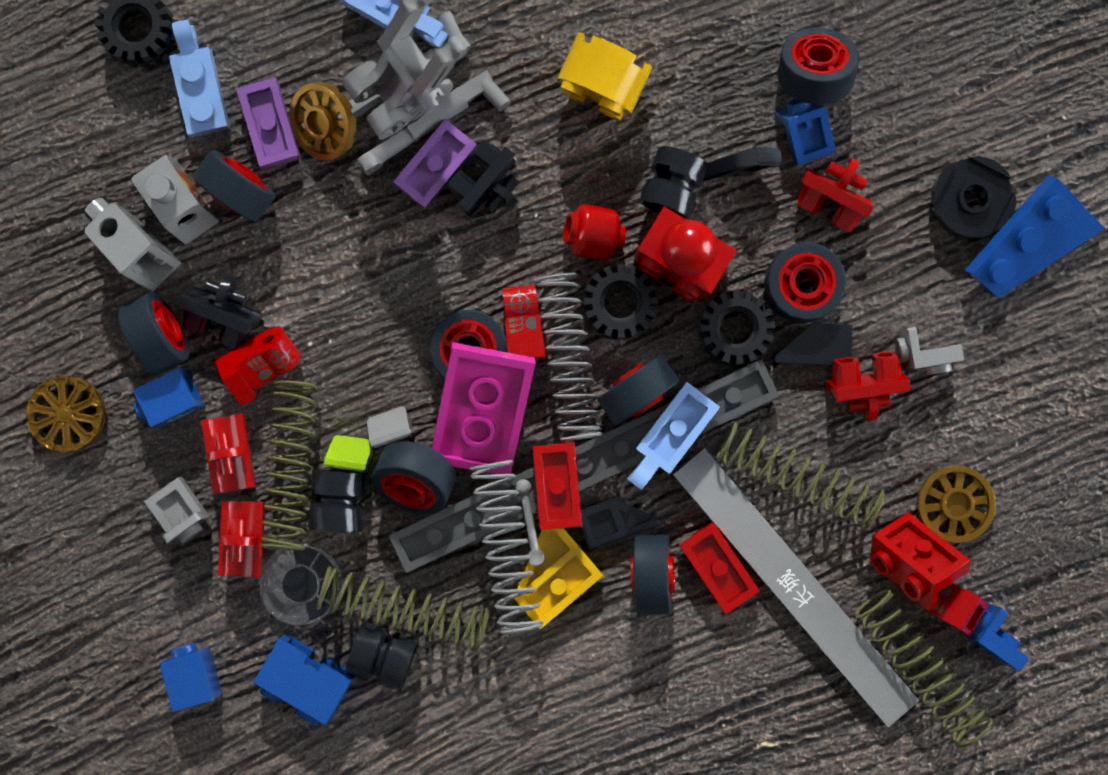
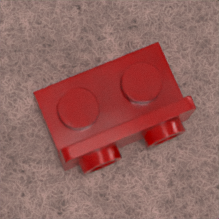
[870,512,971,611]

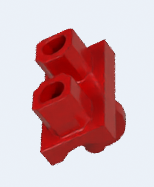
[797,158,874,233]
[826,351,911,422]
[201,413,257,494]
[217,500,266,578]

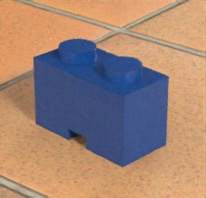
[253,634,355,725]

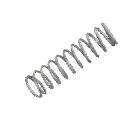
[535,273,603,442]
[469,460,544,634]

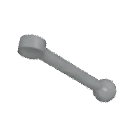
[515,479,544,566]

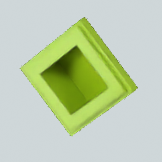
[324,435,374,472]

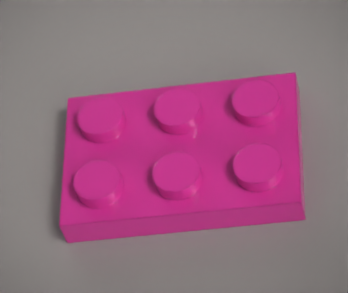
[431,342,535,474]

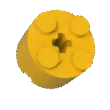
[557,32,652,121]

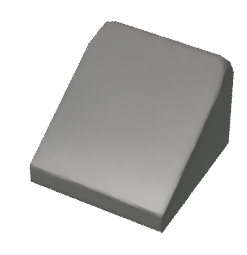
[367,407,415,448]

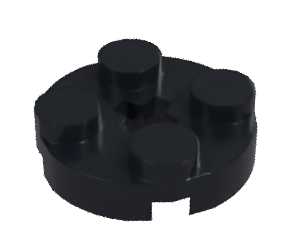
[930,156,1017,240]

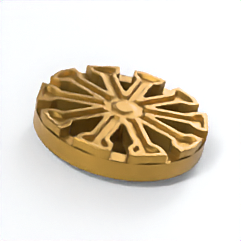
[290,82,356,160]
[25,376,106,452]
[916,466,996,543]

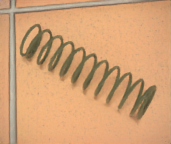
[260,381,318,551]
[716,421,885,530]
[316,566,489,652]
[855,589,993,748]

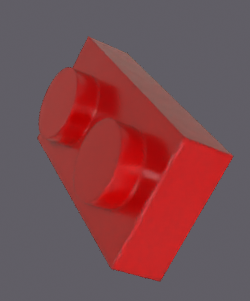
[533,442,582,530]
[678,522,760,614]

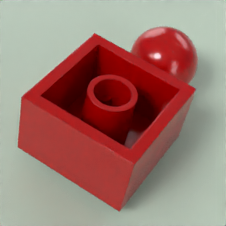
[633,206,737,303]

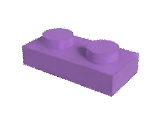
[236,77,301,170]
[393,119,477,210]

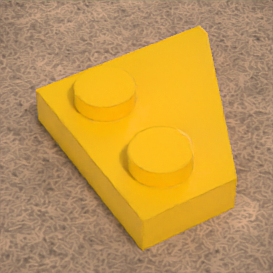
[514,528,603,629]

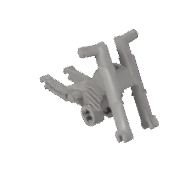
[337,0,511,176]

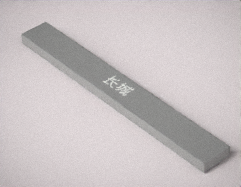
[672,448,919,728]

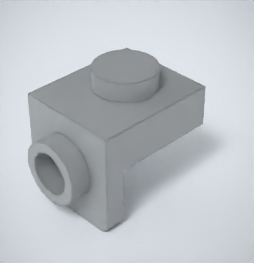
[895,327,964,375]
[144,477,210,544]

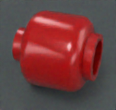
[563,204,626,261]

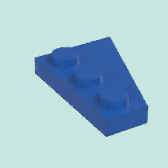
[965,175,1106,298]

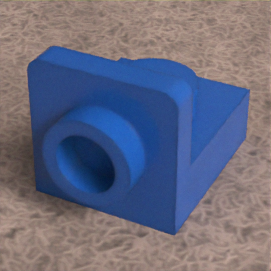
[776,99,836,166]
[966,604,1029,671]

